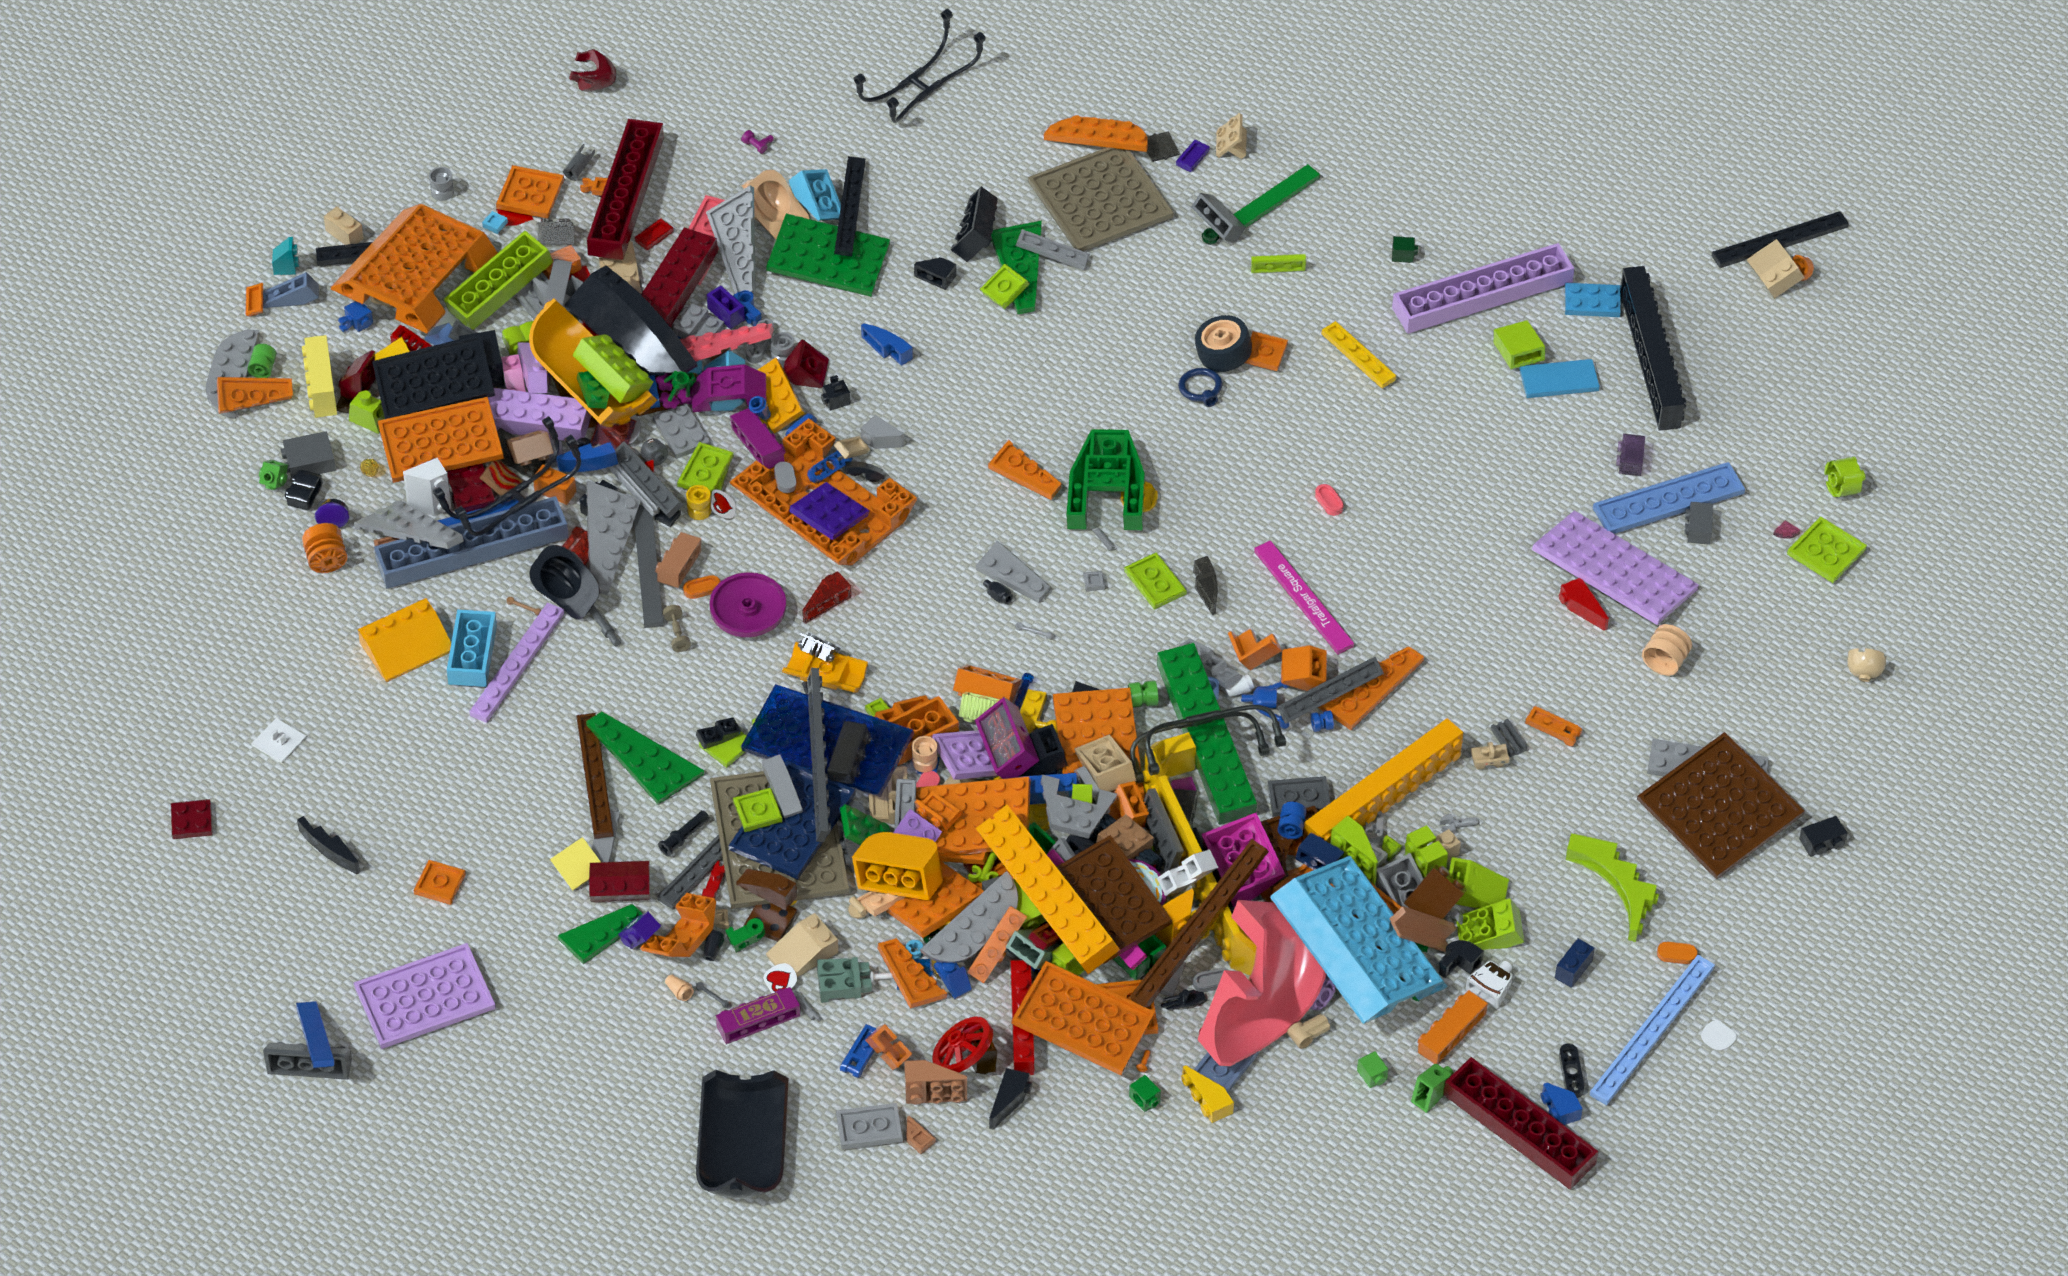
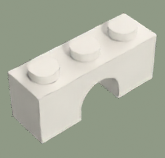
[1157,850,1218,896]

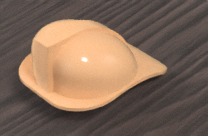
[742,170,810,239]

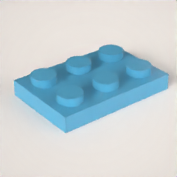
[1565,283,1620,317]

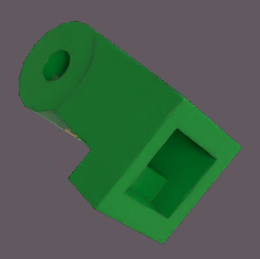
[725,918,765,953]

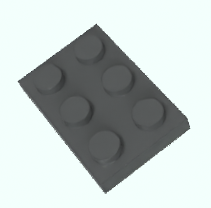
[1268,776,1330,817]

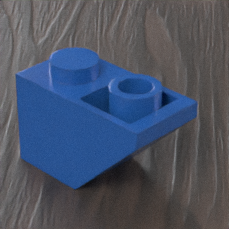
[1540,1083,1583,1125]

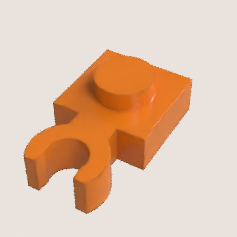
[580,177,608,196]

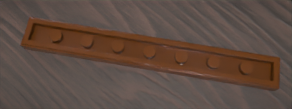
[576,713,614,839]

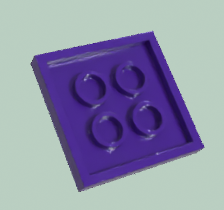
[789,482,869,540]

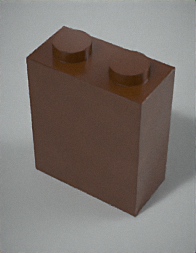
[1404,864,1467,919]

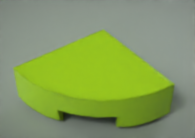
[1382,835,1402,861]

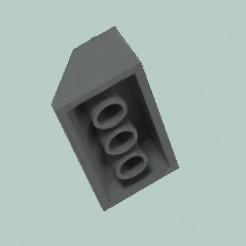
[263,1042,352,1080]

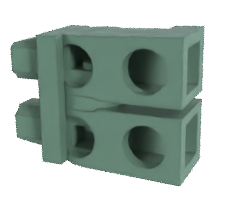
[817,957,872,1003]

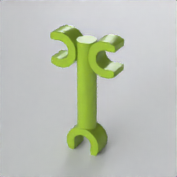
[968,852,999,883]

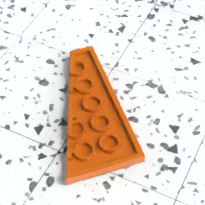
[1318,647,1424,730]

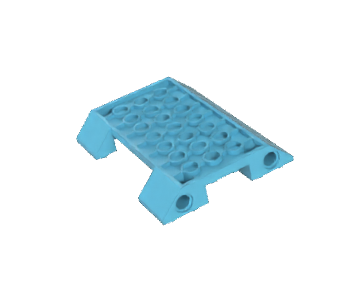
[1270,856,1447,1024]

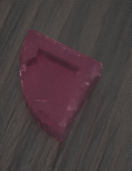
[1773,520,1800,539]

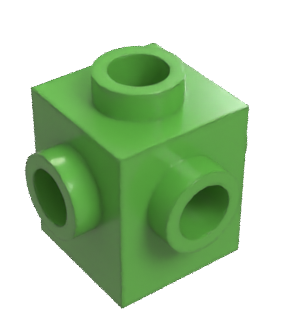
[259,459,288,490]

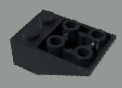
[1019,724,1068,777]

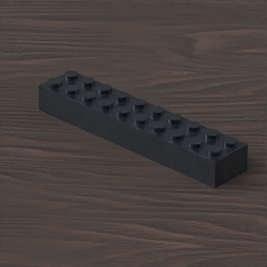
[1620,266,1686,431]

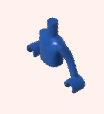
[1241,680,1290,729]

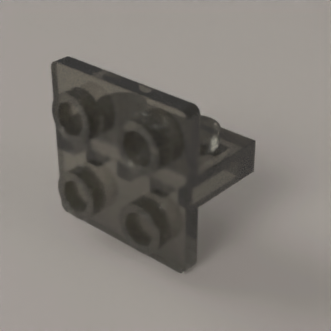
[537,218,575,245]

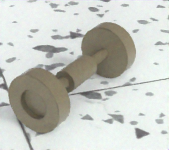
[663,605,691,652]

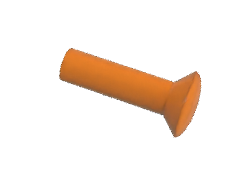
[1136,1050,1151,1072]

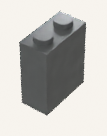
[280,431,336,479]

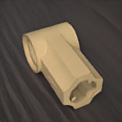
[1287,1014,1330,1049]

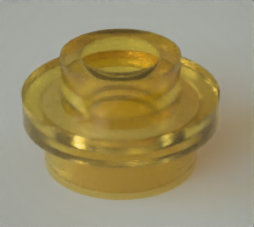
[360,459,379,477]

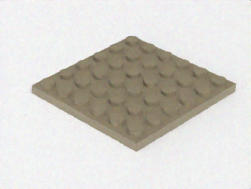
[1028,147,1174,251]

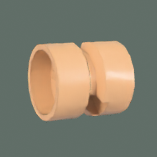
[912,736,938,773]

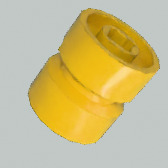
[686,485,712,520]

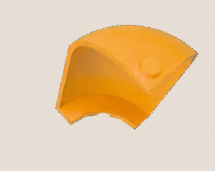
[529,298,657,427]

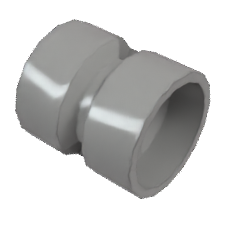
[429,167,454,201]
[770,332,795,367]

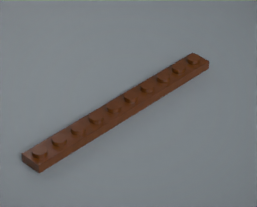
[1129,839,1269,1008]

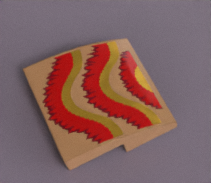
[480,460,524,501]

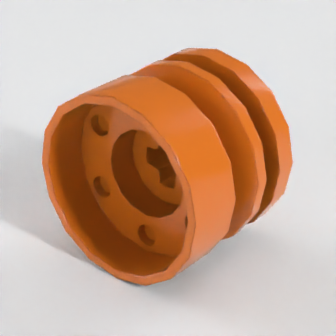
[302,523,347,573]

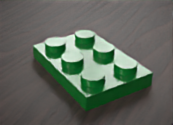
[840,804,890,845]

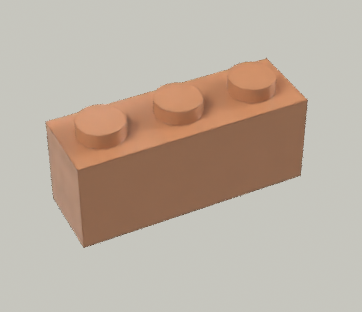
[655,532,702,588]

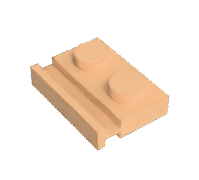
[857,891,905,917]

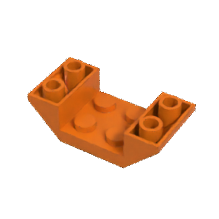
[640,893,716,957]

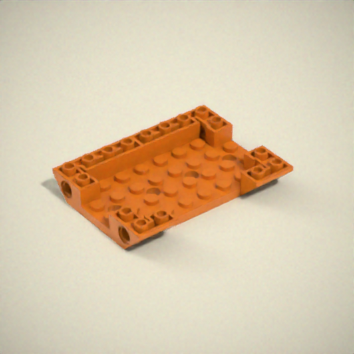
[331,204,498,334]
[730,418,917,565]

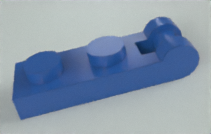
[840,1024,877,1079]

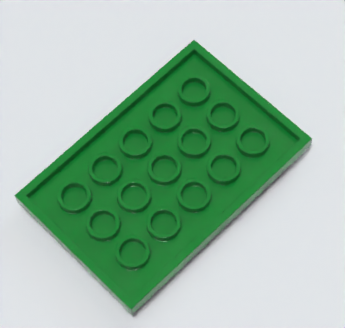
[766,213,890,297]

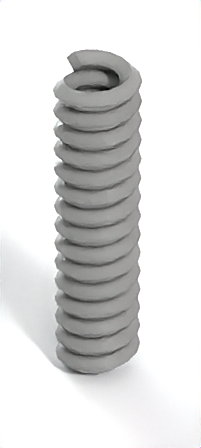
[1093,528,1114,550]

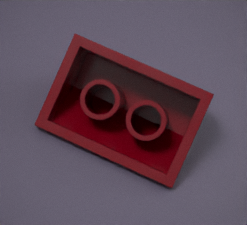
[589,861,650,902]

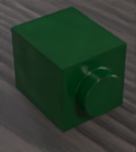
[1392,236,1418,263]

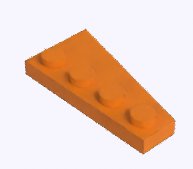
[217,377,293,414]
[877,938,947,1009]

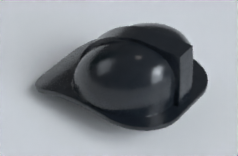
[529,545,600,619]

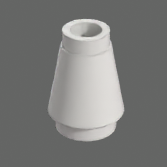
[1224,674,1254,698]

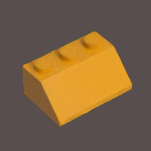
[1156,888,1194,949]

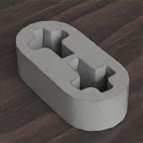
[1365,811,1384,843]

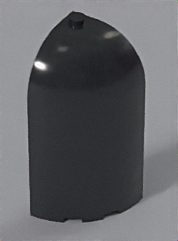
[696,1070,789,1198]

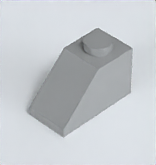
[861,415,904,449]

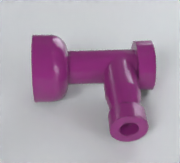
[741,130,774,154]

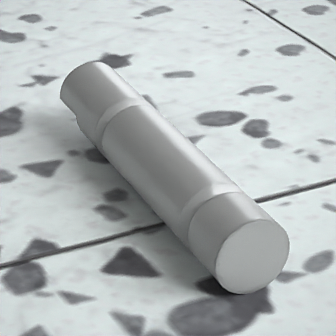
[793,990,821,1022]

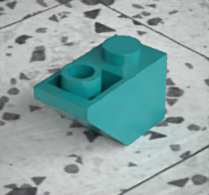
[272,237,299,275]

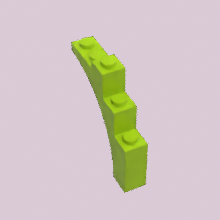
[1565,833,1659,942]

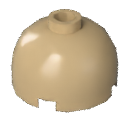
[1847,648,1887,682]

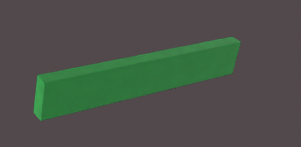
[1233,164,1320,228]

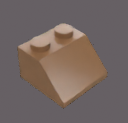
[505,430,554,466]

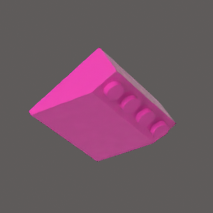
[1201,813,1286,908]

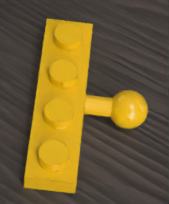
[1020,689,1057,734]

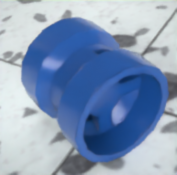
[1311,710,1334,732]

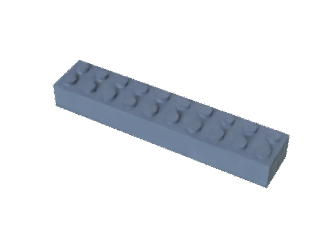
[374,496,569,589]

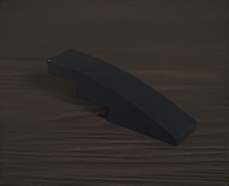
[297,816,360,875]

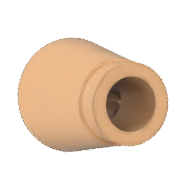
[665,975,694,1001]

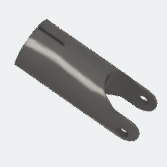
[563,144,595,180]

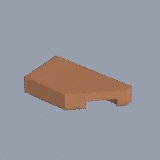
[907,1116,936,1154]

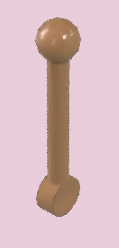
[506,597,541,616]

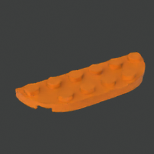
[1043,115,1148,152]

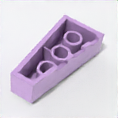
[518,342,552,393]

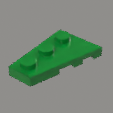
[577,371,610,409]

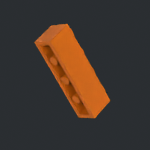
[1418,990,1488,1064]

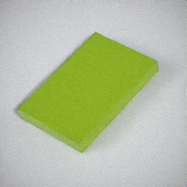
[677,442,734,495]
[1124,552,1187,610]

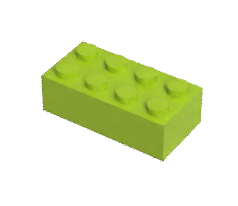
[572,334,653,403]

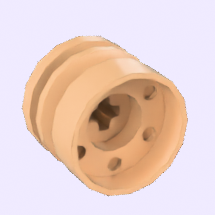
[1642,624,1692,676]

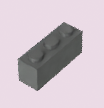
[1191,193,1246,242]

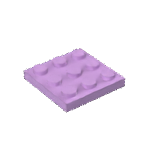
[932,730,998,780]

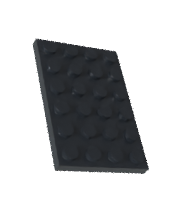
[372,334,495,419]

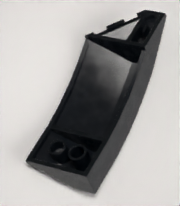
[564,265,698,375]

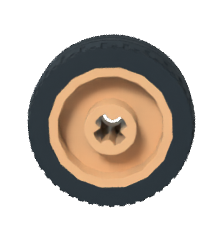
[1195,315,1252,372]

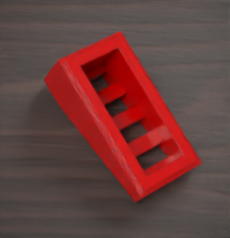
[390,325,432,351]

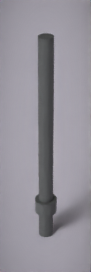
[589,605,621,647]

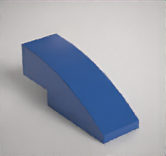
[861,323,913,366]
[556,442,618,472]

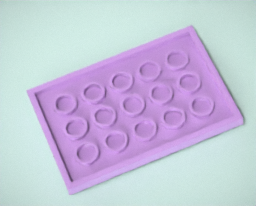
[353,943,496,1049]

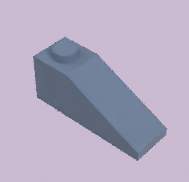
[263,272,319,308]

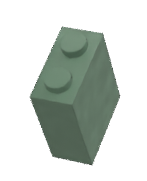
[1006,928,1060,969]

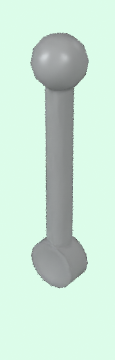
[1015,622,1053,639]

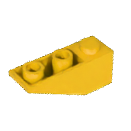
[1181,1065,1234,1123]

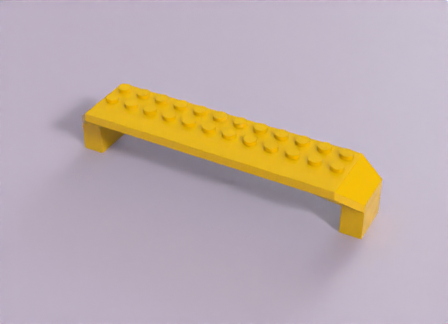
[1142,732,1256,975]

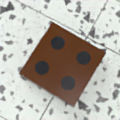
[744,903,797,942]

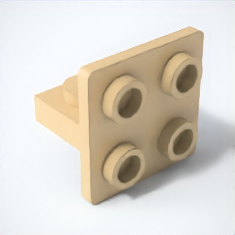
[1216,113,1247,159]

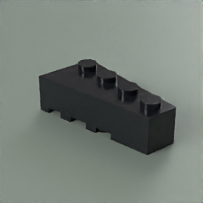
[951,186,998,262]

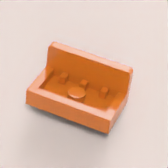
[914,791,962,831]

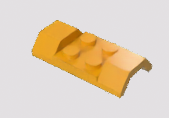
[782,642,868,693]

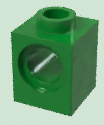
[1129,1075,1161,1112]

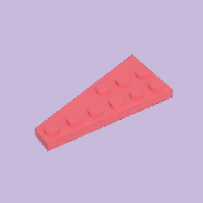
[680,323,774,361]

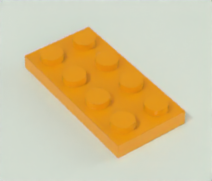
[758,358,805,434]

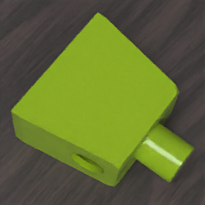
[349,391,385,434]

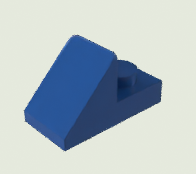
[933,962,972,999]

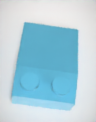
[788,169,841,221]

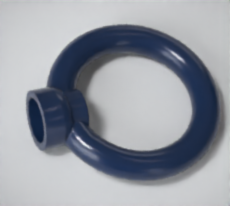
[1178,368,1223,407]

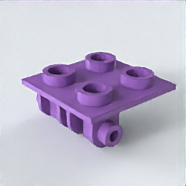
[893,809,942,842]

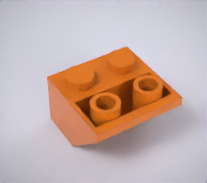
[1281,645,1327,691]

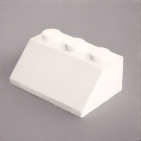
[403,458,452,516]

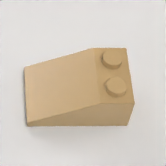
[1747,239,1804,299]
[1074,734,1136,792]
[766,913,838,978]

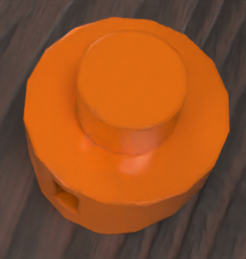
[1792,255,1814,281]

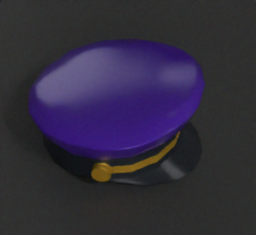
[315,499,349,528]

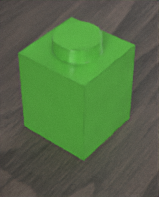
[1357,1051,1388,1088]

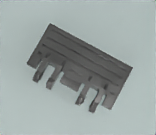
[1143,788,1184,872]

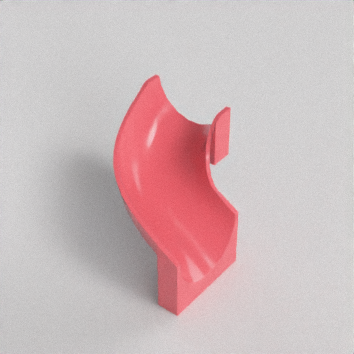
[1197,900,1326,1066]

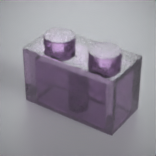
[1616,433,1645,476]

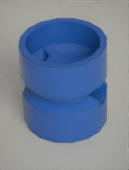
[1278,802,1307,839]

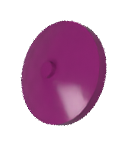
[709,572,786,637]

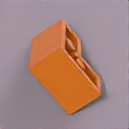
[1228,629,1282,670]

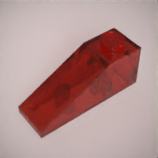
[802,571,851,624]

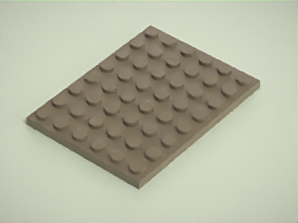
[710,765,849,909]

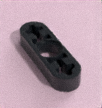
[1559,1043,1584,1098]

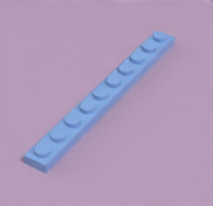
[1590,955,1715,1106]

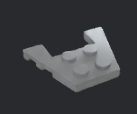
[1041,775,1117,839]

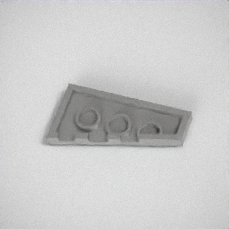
[976,541,1050,603]

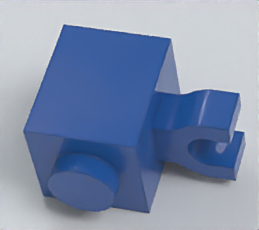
[338,301,373,333]

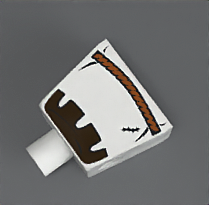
[1466,961,1513,1010]

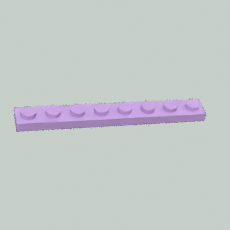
[469,602,564,723]

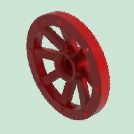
[932,1016,993,1073]

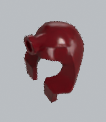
[569,49,616,91]

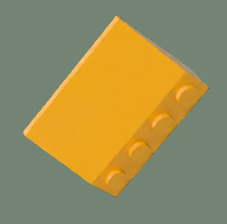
[358,598,451,682]

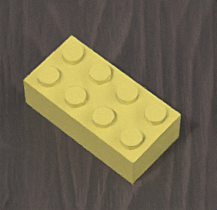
[302,335,337,418]

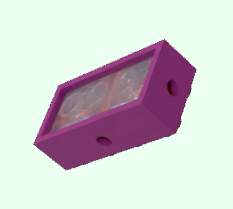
[975,697,1039,779]

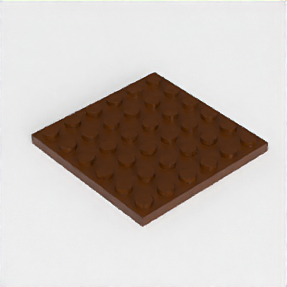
[1637,732,1805,880]

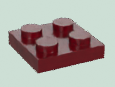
[171,799,213,839]

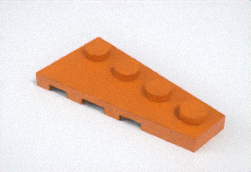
[988,440,1062,500]

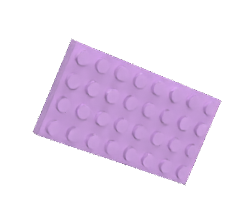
[1532,510,1699,625]

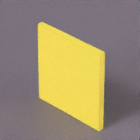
[550,837,600,891]

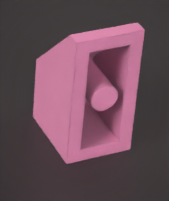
[501,354,526,392]

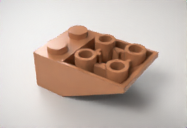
[904,1060,967,1105]

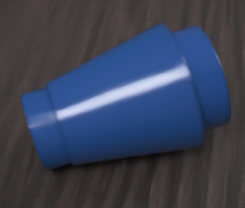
[749,396,771,420]

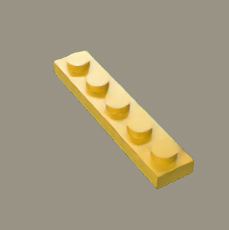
[1321,321,1396,389]

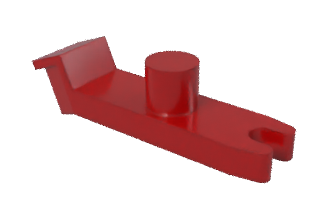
[702,861,725,898]

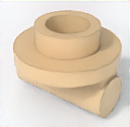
[848,896,868,919]

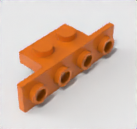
[968,906,1027,983]

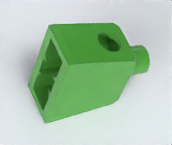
[1411,1064,1454,1113]

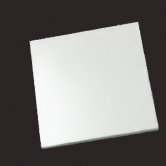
[251,718,307,763]

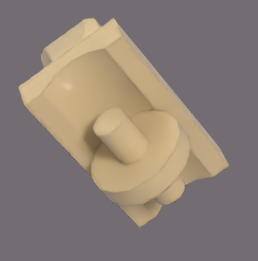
[1471,742,1509,770]

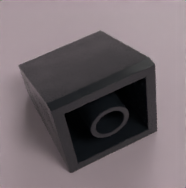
[458,330,505,388]

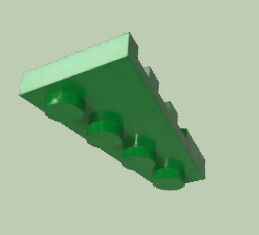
[558,904,643,964]

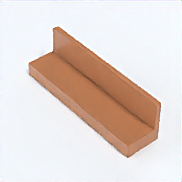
[1389,906,1456,952]

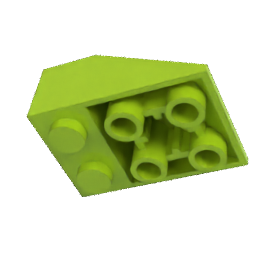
[1330,816,1378,885]
[1449,857,1509,908]
[1456,898,1524,950]

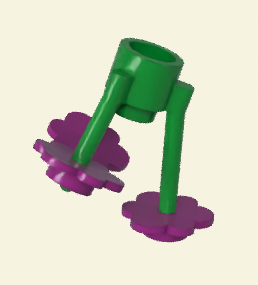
[656,371,692,409]

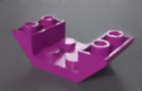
[692,364,766,412]

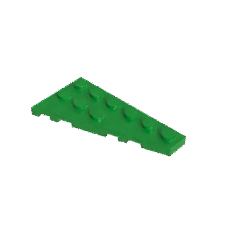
[991,220,1042,315]
[586,711,704,805]

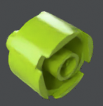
[1824,456,1866,497]

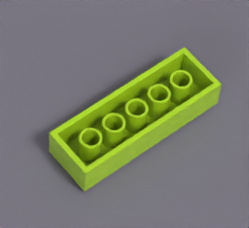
[444,231,553,330]

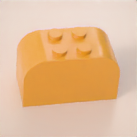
[852,832,943,901]

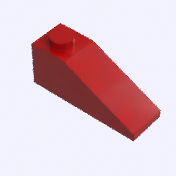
[1559,578,1609,631]

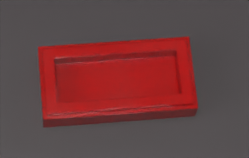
[634,218,674,251]

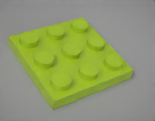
[1787,516,1867,583]

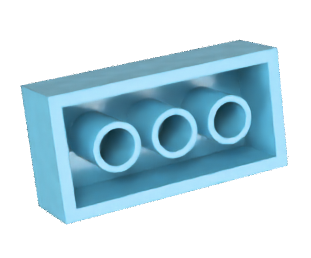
[447,609,497,687]

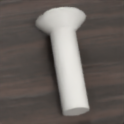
[870,971,894,983]

